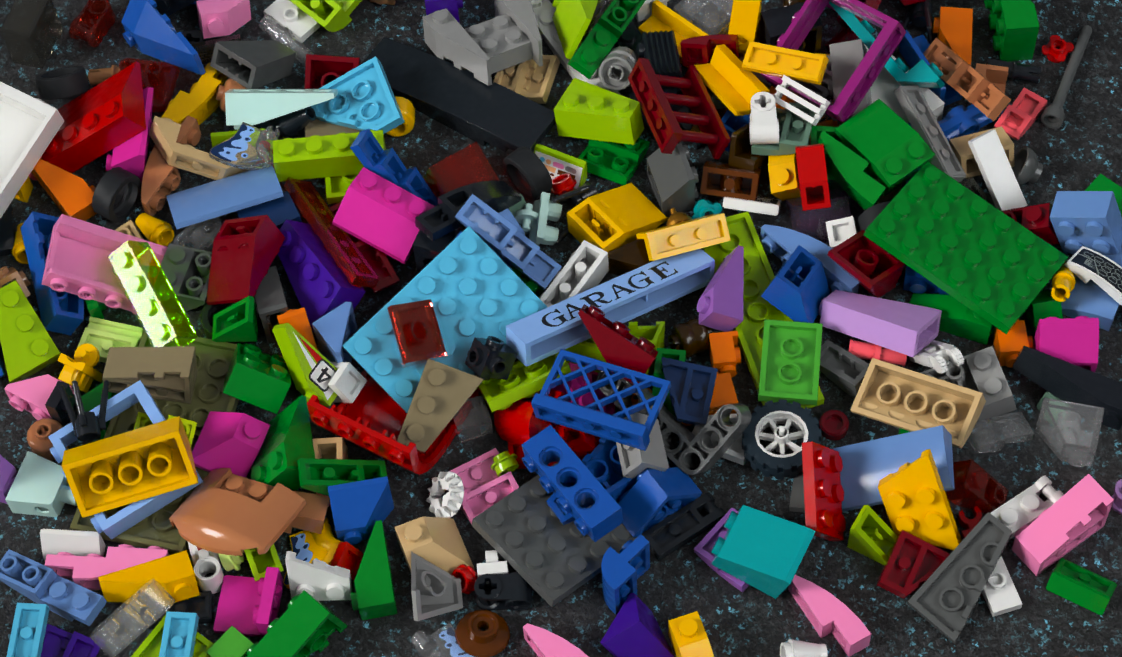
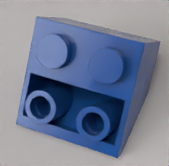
[761,245,831,323]

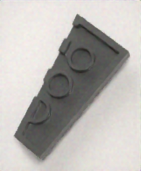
[908,512,1012,644]

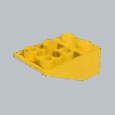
[567,183,668,252]

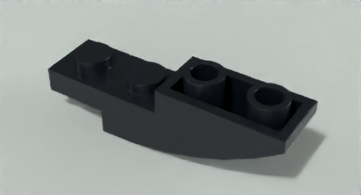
[415,180,522,241]

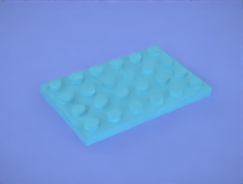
[342,226,548,413]

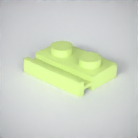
[77,317,144,363]

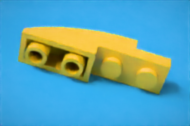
[161,63,228,125]

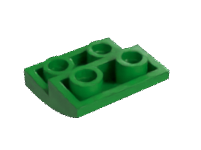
[578,137,650,185]

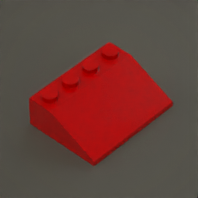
[42,61,146,173]

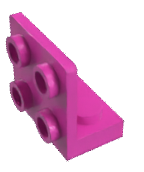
[213,567,284,638]

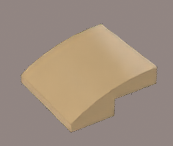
[493,55,560,104]

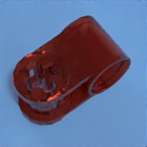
[69,0,116,47]

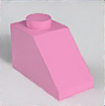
[196,0,251,39]

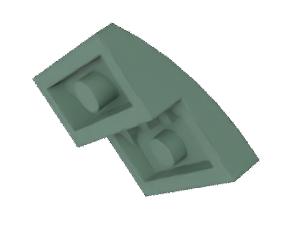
[751,102,817,156]

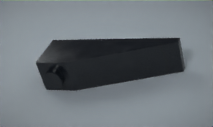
[1012,346,1122,431]

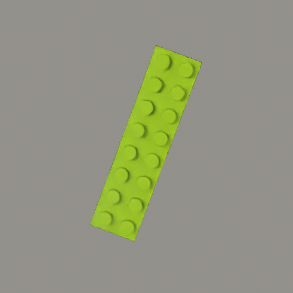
[702,212,824,409]

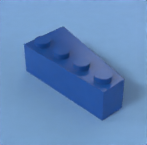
[20,211,84,335]

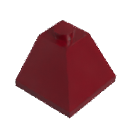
[827,230,906,298]

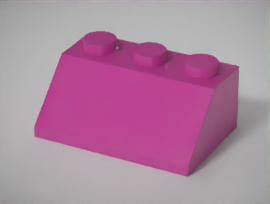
[106,87,154,183]
[332,167,436,264]

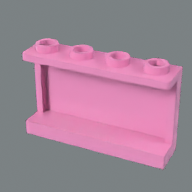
[41,214,168,317]

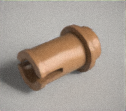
[88,64,123,86]

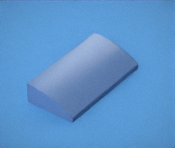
[166,163,284,230]
[1061,243,1122,332]
[833,425,955,512]

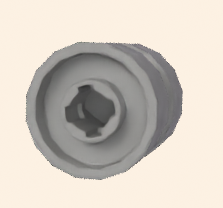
[599,46,638,91]

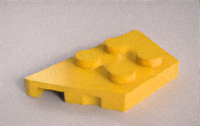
[878,449,962,550]

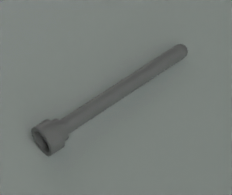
[1041,25,1092,129]

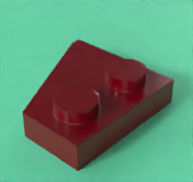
[877,530,950,599]

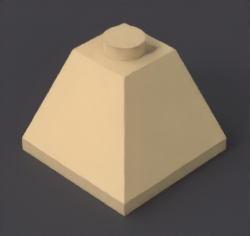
[395,516,475,574]

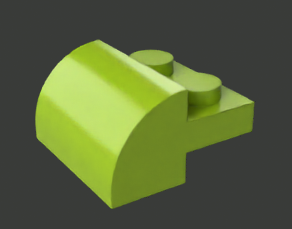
[290,0,362,32]

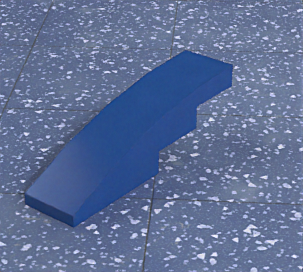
[350,129,438,206]

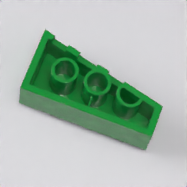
[247,590,348,657]

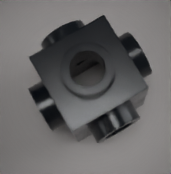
[465,336,517,381]

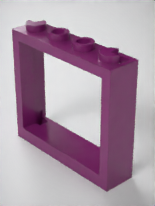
[760,0,906,123]

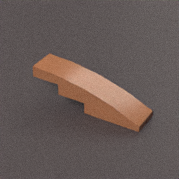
[923,38,1012,121]

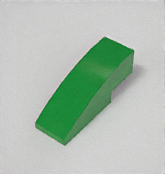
[817,131,886,210]

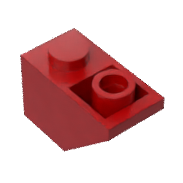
[795,143,831,211]

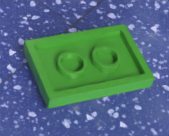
[758,319,823,406]

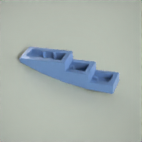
[455,194,562,290]

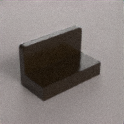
[728,123,769,171]

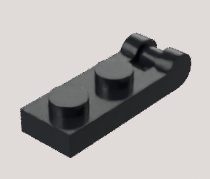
[642,492,726,561]

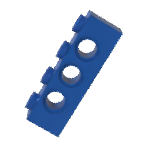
[521,425,624,542]

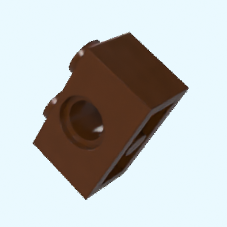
[700,160,762,201]

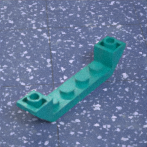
[829,2,946,88]

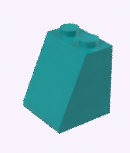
[711,505,816,599]

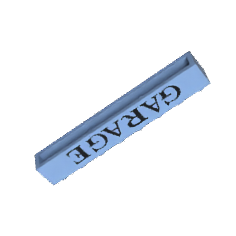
[506,249,715,367]

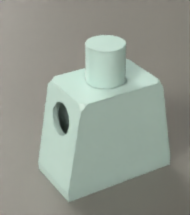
[5,451,77,517]

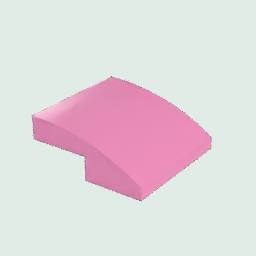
[450,448,519,525]

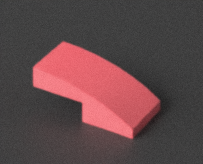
[994,87,1048,141]

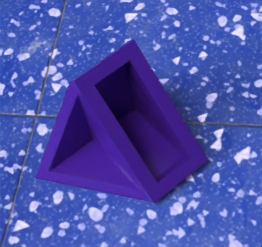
[600,593,674,657]

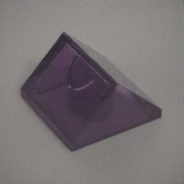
[785,189,851,243]

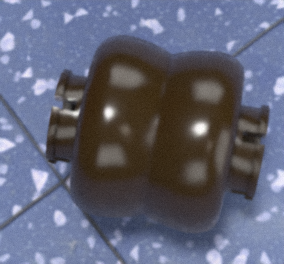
[668,318,712,358]

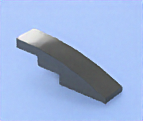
[820,339,899,430]

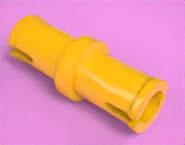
[1051,264,1076,302]

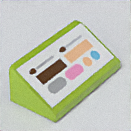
[534,144,587,190]

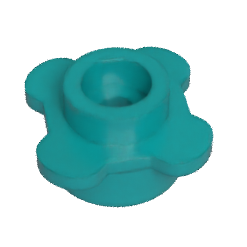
[691,199,722,219]

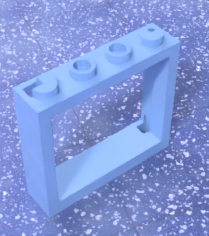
[48,380,203,540]

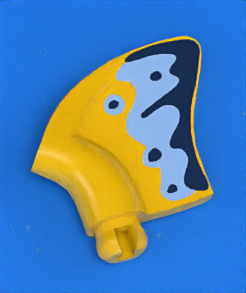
[283,517,342,589]

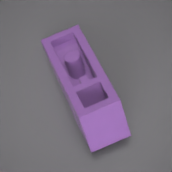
[697,245,744,332]

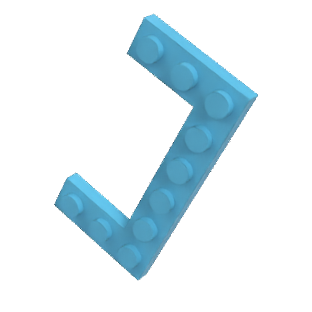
[6,603,199,657]

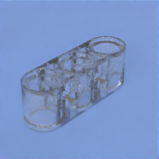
[89,578,175,657]

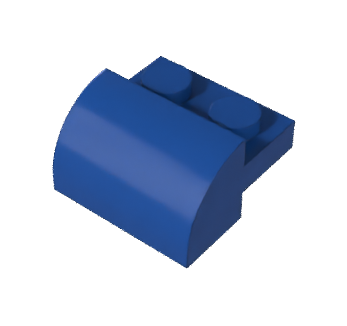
[601,534,650,615]

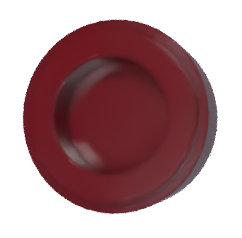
[819,410,849,441]

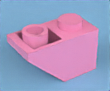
[4,374,74,420]

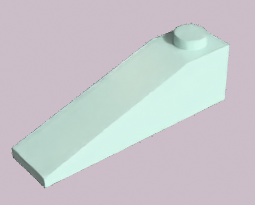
[225,89,338,130]

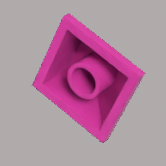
[192,411,270,478]

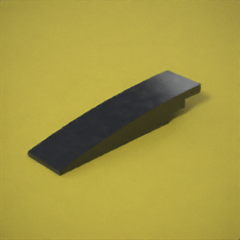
[361,37,556,152]

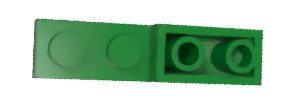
[568,0,646,79]

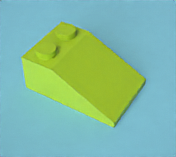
[552,0,598,60]

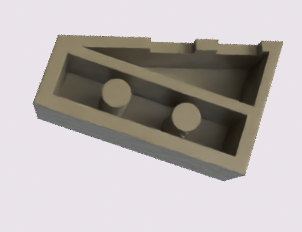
[102,346,197,404]
[397,358,484,454]

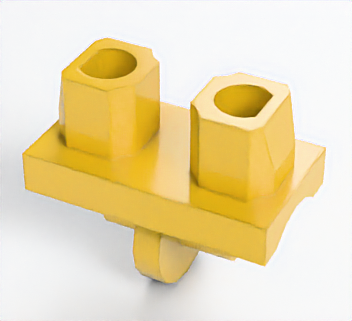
[57,343,103,393]

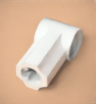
[187,541,224,594]

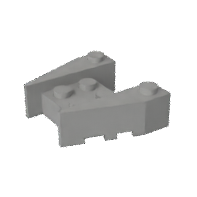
[422,0,543,86]

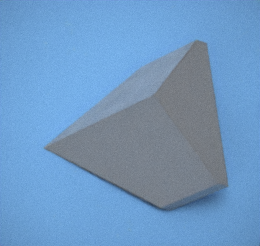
[411,552,463,621]

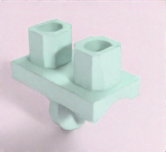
[515,192,562,246]

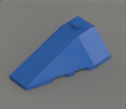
[121,0,206,75]
[547,438,651,526]

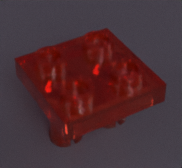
[119,58,180,113]

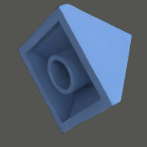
[312,302,358,363]

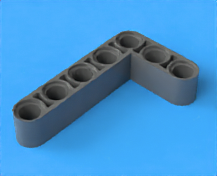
[597,371,752,475]

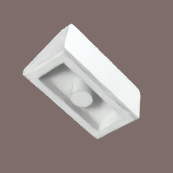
[40,529,106,561]

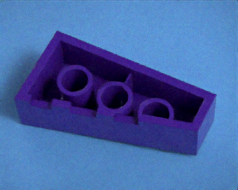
[278,219,366,332]

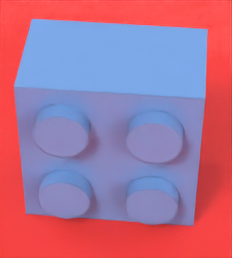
[1050,191,1122,255]

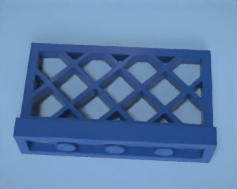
[531,349,671,451]

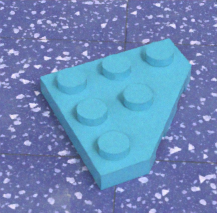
[311,56,405,134]

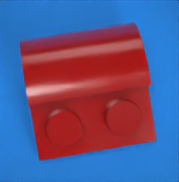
[494,389,564,446]

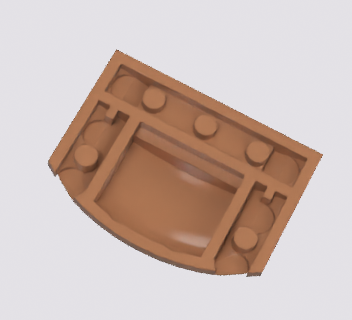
[169,468,307,556]

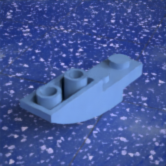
[760,224,859,294]
[0,549,107,626]

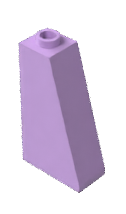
[819,290,942,357]

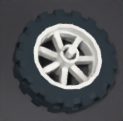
[742,399,821,480]

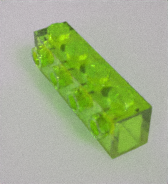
[108,240,198,347]

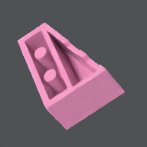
[1012,474,1114,576]

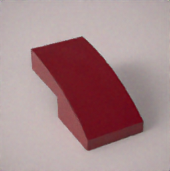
[680,34,740,66]

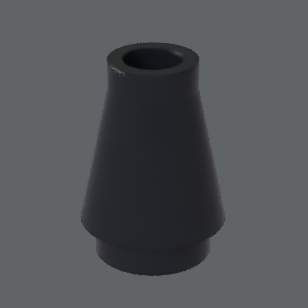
[275,107,316,138]

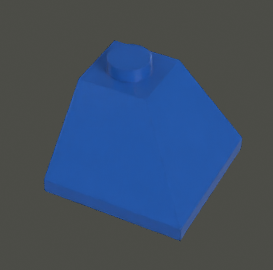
[328,476,394,545]

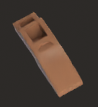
[141,116,202,216]

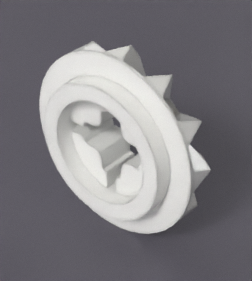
[426,471,464,518]

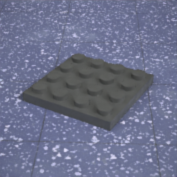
[472,462,637,607]

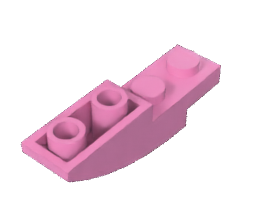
[45,544,169,590]

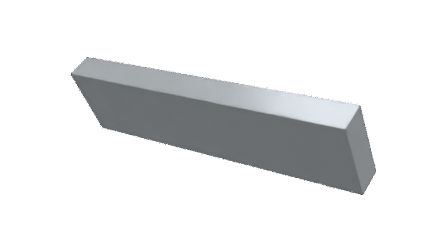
[894,86,967,182]

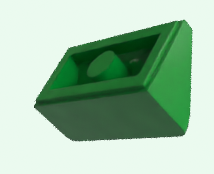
[1046,558,1117,615]

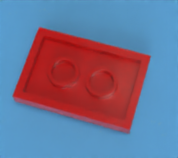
[802,441,846,542]

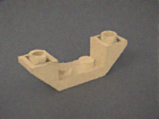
[149,116,261,180]

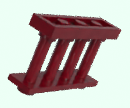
[628,58,731,160]

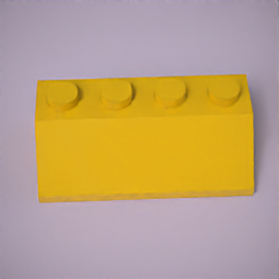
[62,416,198,518]

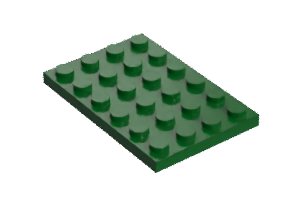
[864,162,1068,334]

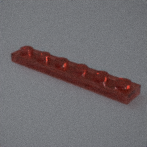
[284,178,380,288]

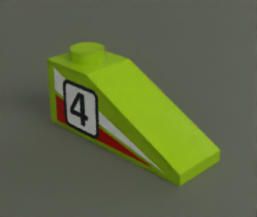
[272,323,338,407]

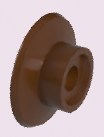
[455,610,510,657]

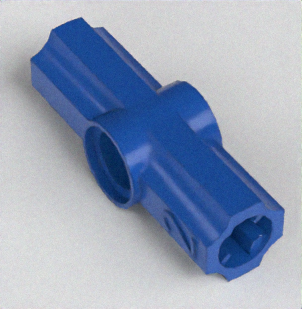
[938,104,1003,142]

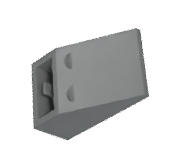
[920,346,1017,421]

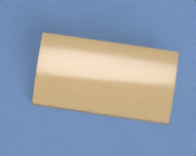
[850,358,986,449]

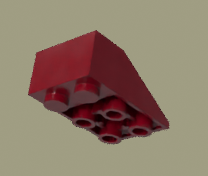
[206,215,285,305]

